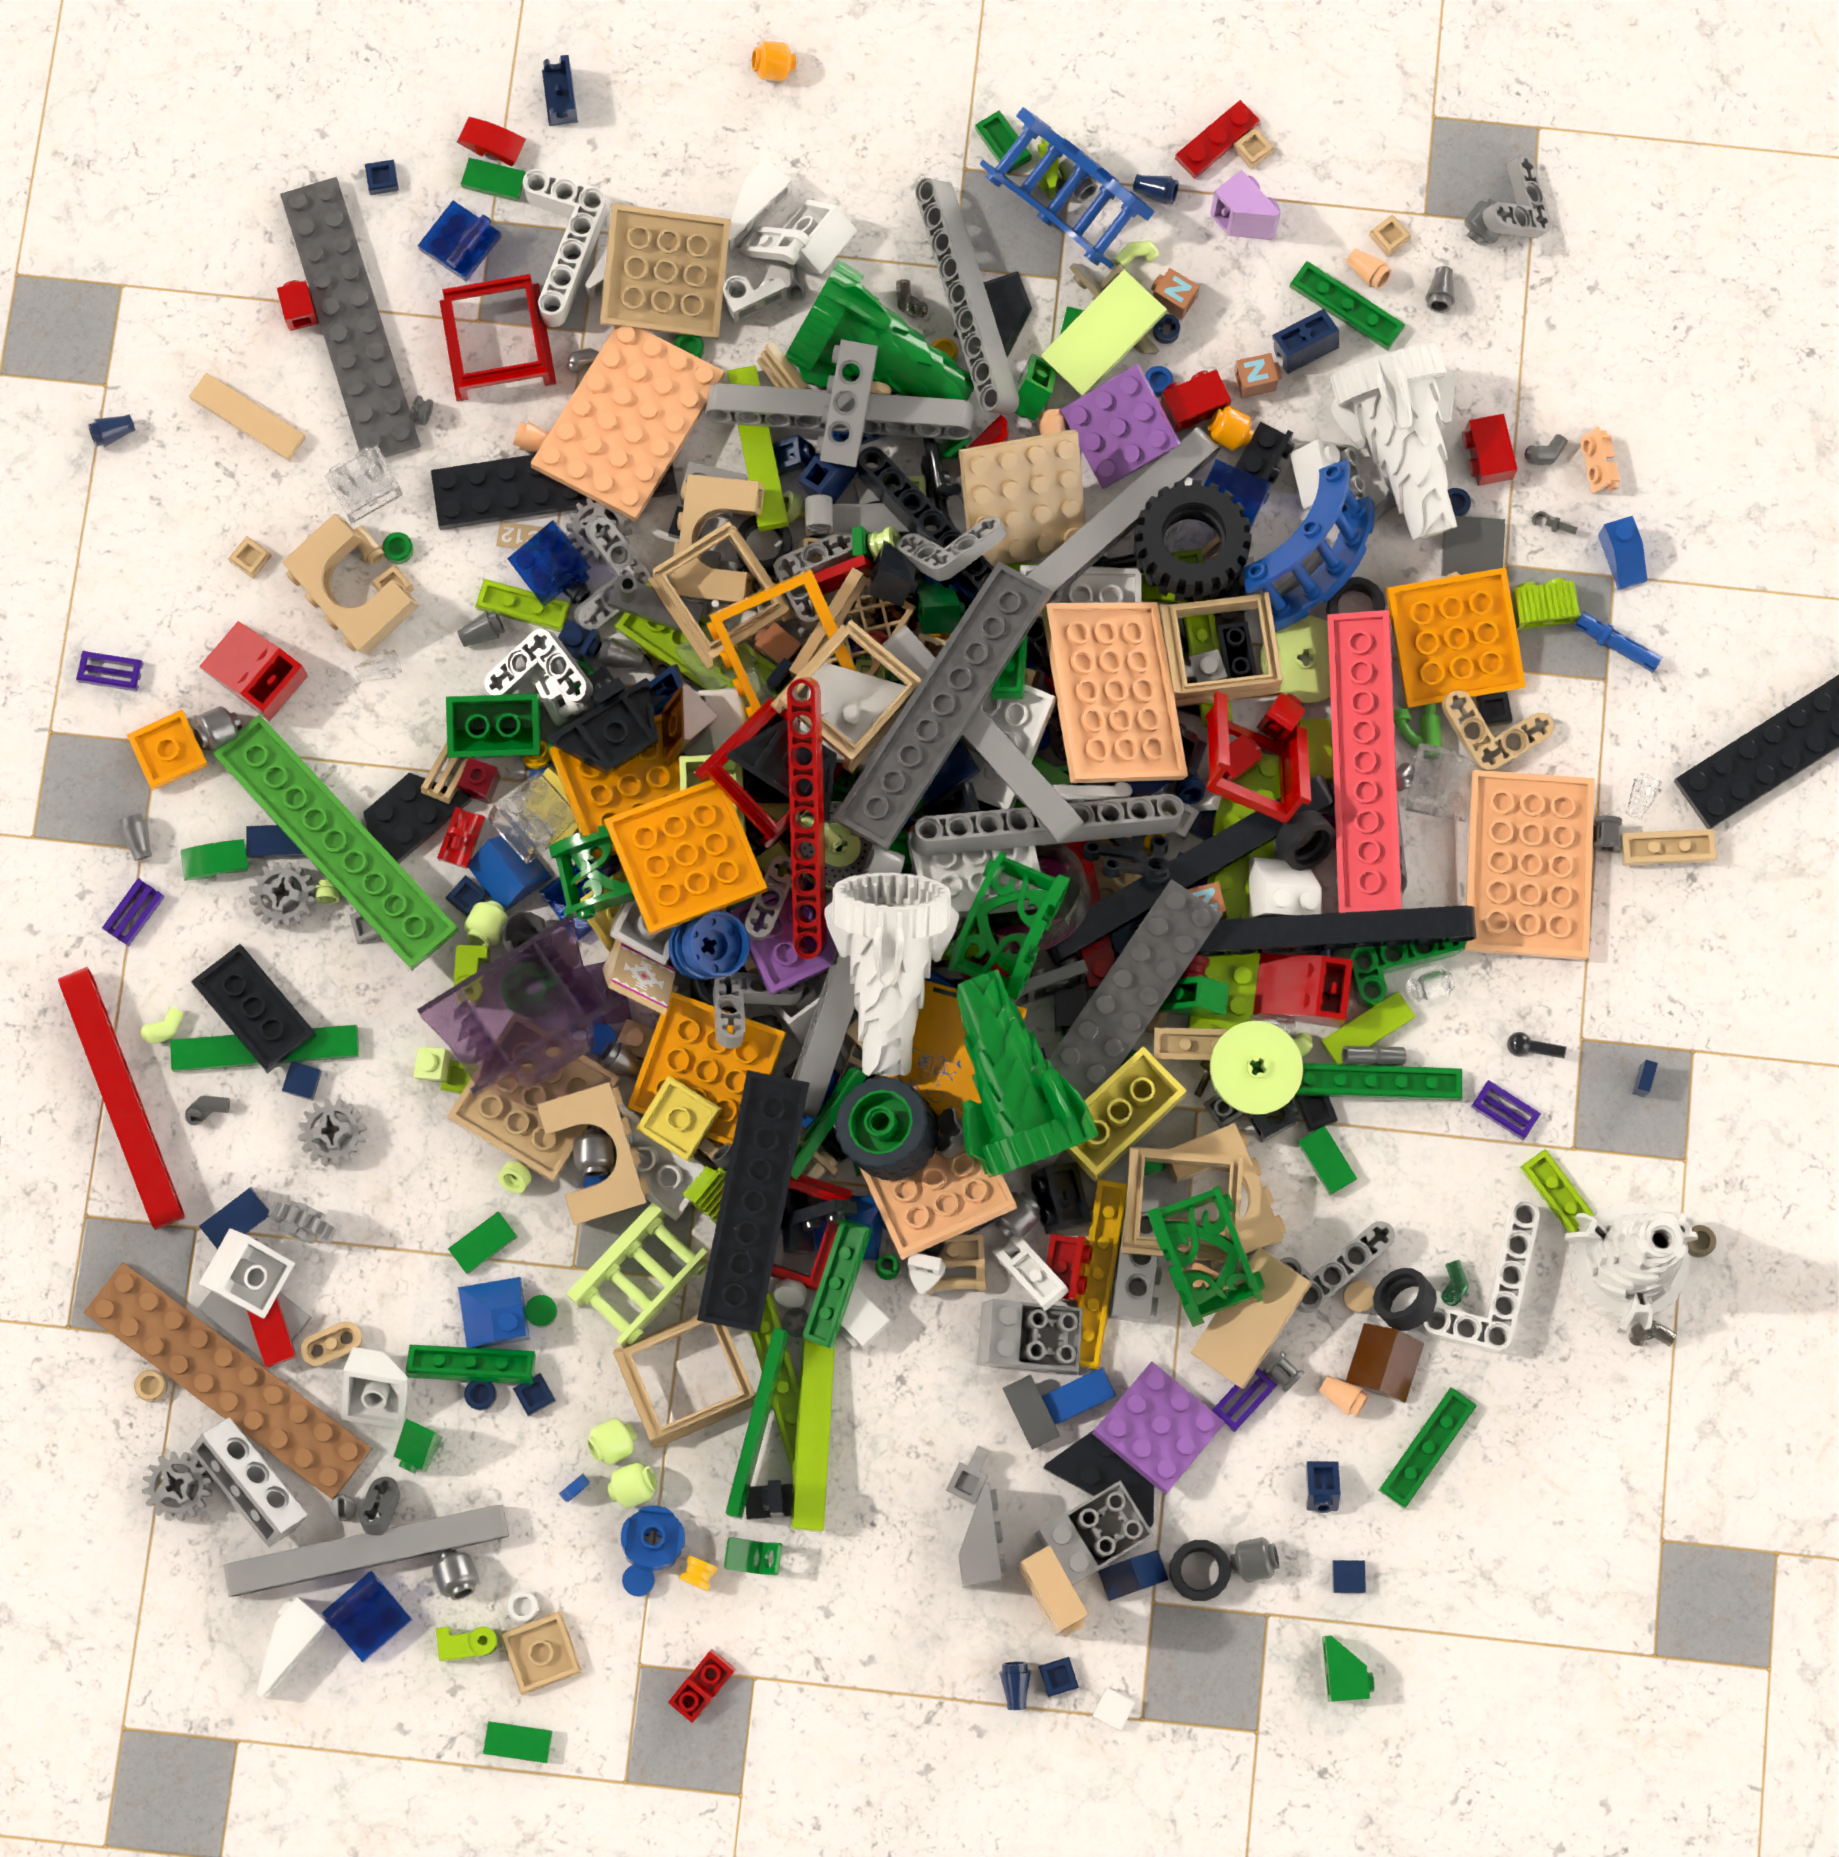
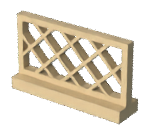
[789,568,916,678]

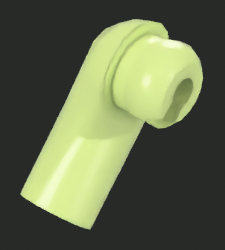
[1113,240,1159,267]
[140,1007,184,1044]

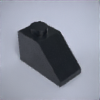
[868,541,918,607]

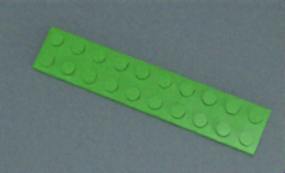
[212,714,459,971]

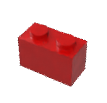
[1160,369,1232,433]
[1462,413,1518,486]

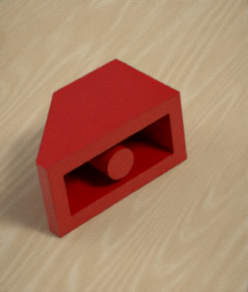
[1256,692,1306,743]

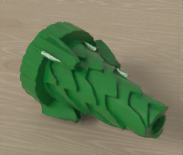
[784,260,974,401]
[957,969,1099,1178]

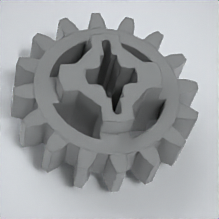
[566,497,632,563]
[249,862,317,929]
[298,1098,367,1167]
[268,1201,336,1244]
[142,1451,213,1521]

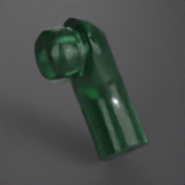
[1441,1260,1469,1306]

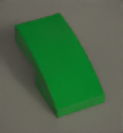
[180,839,248,881]

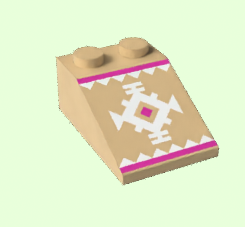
[602,940,676,1015]

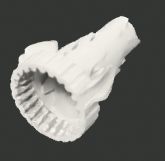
[1330,343,1457,539]
[824,873,959,1076]
[1564,1202,1699,1330]

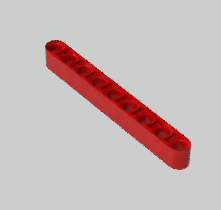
[787,677,827,959]
[58,967,185,1230]

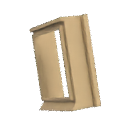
[648,521,795,670]
[1158,592,1283,707]
[770,620,922,774]
[1121,1147,1244,1262]
[613,1314,756,1449]

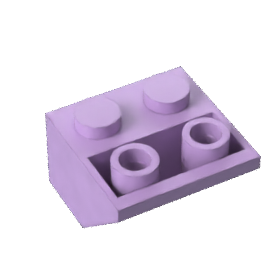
[1210,170,1281,240]

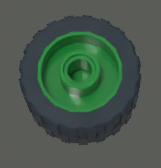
[835,1076,940,1181]

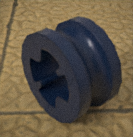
[1153,314,1180,344]

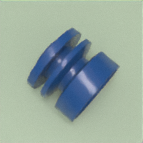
[669,911,750,980]

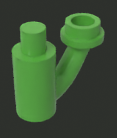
[1394,704,1442,755]

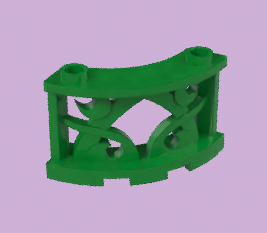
[548,825,635,920]
[947,851,1070,1000]
[1146,1186,1266,1327]

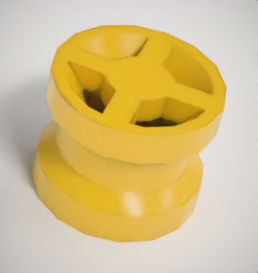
[679,1555,718,1592]

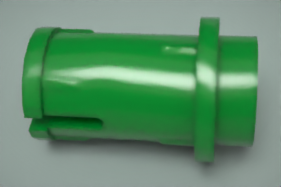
[875,1254,900,1280]

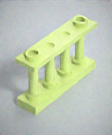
[566,1202,710,1349]

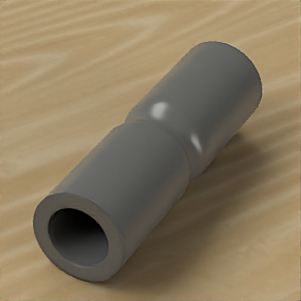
[1341,1046,1406,1065]

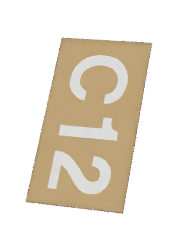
[496,521,548,552]

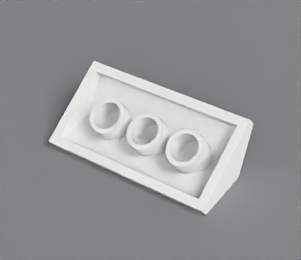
[1020,565,1141,618]
[590,1104,706,1221]

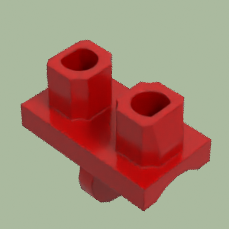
[437,807,486,869]

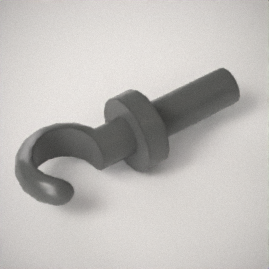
[1532,511,1578,535]

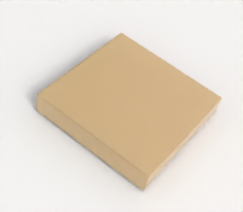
[500,1611,582,1695]

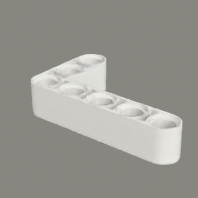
[523,169,607,327]
[1419,1200,1540,1353]

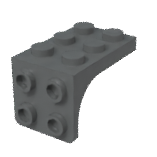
[1009,958,1088,1007]

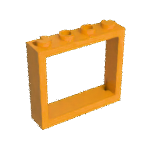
[706,569,857,719]

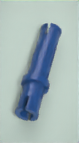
[1574,611,1663,673]

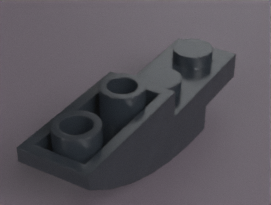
[1211,580,1257,679]

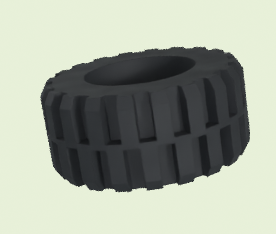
[1133,480,1252,602]

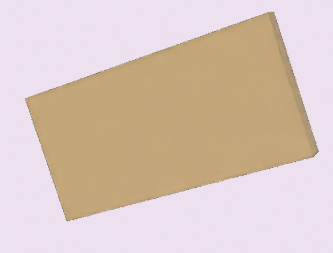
[1191,1247,1313,1389]

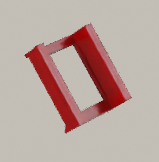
[439,274,557,402]
[1205,691,1311,824]
[693,697,844,849]
[771,1174,852,1292]

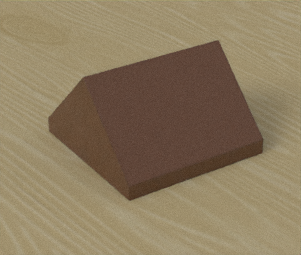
[662,683,718,766]
[1345,1323,1424,1404]

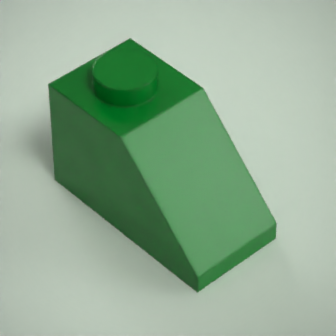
[1014,353,1057,421]
[1157,976,1229,1017]
[394,1419,443,1474]
[1322,1635,1375,1702]

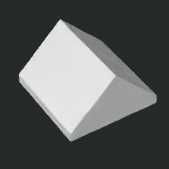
[609,901,675,965]

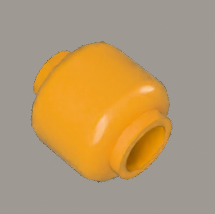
[751,41,796,81]
[1207,406,1254,451]

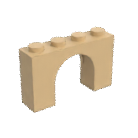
[670,474,765,604]
[282,513,420,655]
[537,1081,651,1225]
[1167,1123,1286,1270]
[1018,1545,1089,1637]

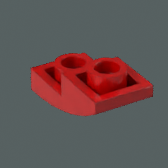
[456,117,526,167]
[668,1649,736,1723]

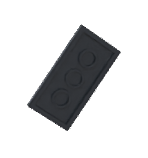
[191,944,317,1074]

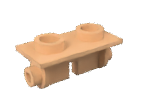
[1581,427,1620,494]

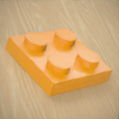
[127,709,209,791]

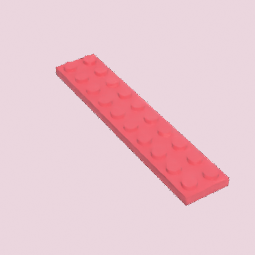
[1327,610,1402,913]

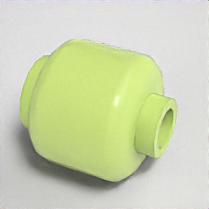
[464,901,508,946]
[587,1418,637,1465]
[608,1462,658,1509]

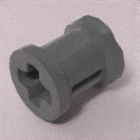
[1593,815,1622,852]
[1263,1351,1305,1393]

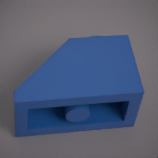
[1598,515,1648,590]

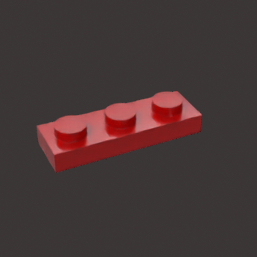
[1175,100,1260,179]

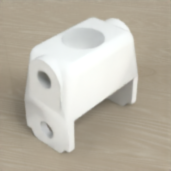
[685,687,747,756]

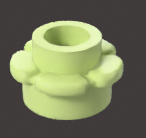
[315,879,340,904]

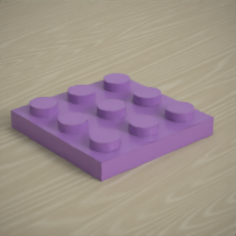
[1060,365,1181,489]
[730,878,836,996]
[1092,1361,1225,1495]

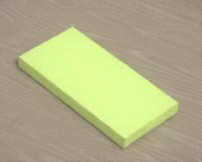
[1040,269,1168,396]

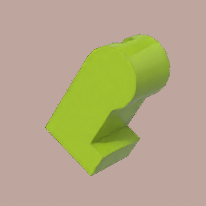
[454,945,490,1006]
[436,1626,499,1662]

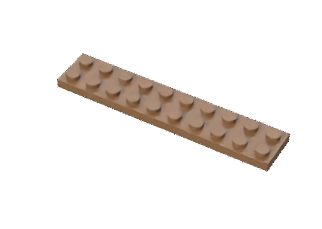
[83,1262,373,1500]

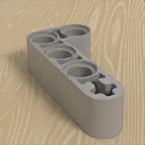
[805,495,918,539]
[1280,1221,1395,1313]

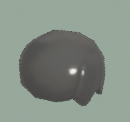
[502,912,549,961]
[936,1106,965,1159]

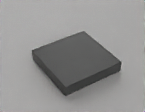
[1441,516,1505,576]

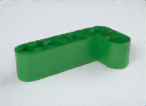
[1349,941,1467,1009]

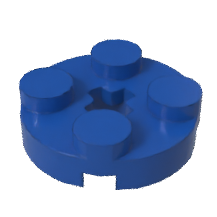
[621,1506,685,1571]

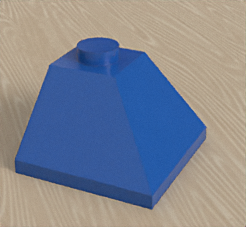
[458,1277,530,1348]

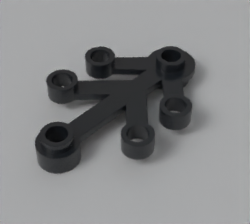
[1082,817,1172,884]

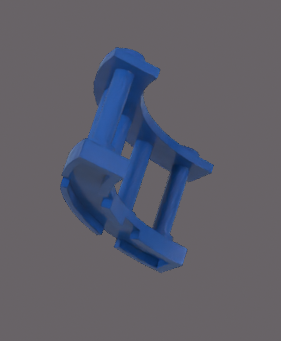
[980,107,1155,269]
[1243,459,1375,632]

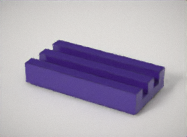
[76,651,144,692]
[102,878,165,947]
[1471,1080,1541,1141]
[1211,1368,1277,1432]

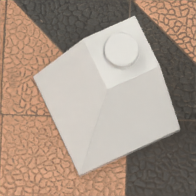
[341,1347,408,1429]

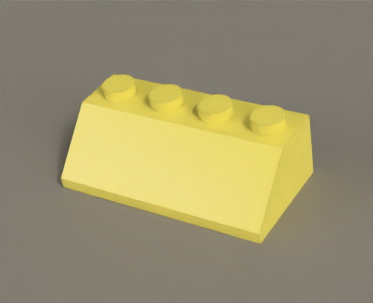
[1067,1046,1187,1182]

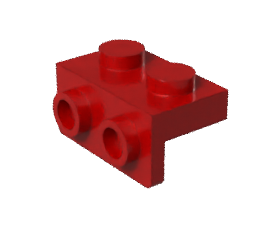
[1046,1234,1093,1303]

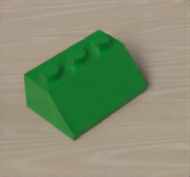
[446,693,542,758]

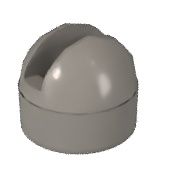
[330,1495,357,1521]

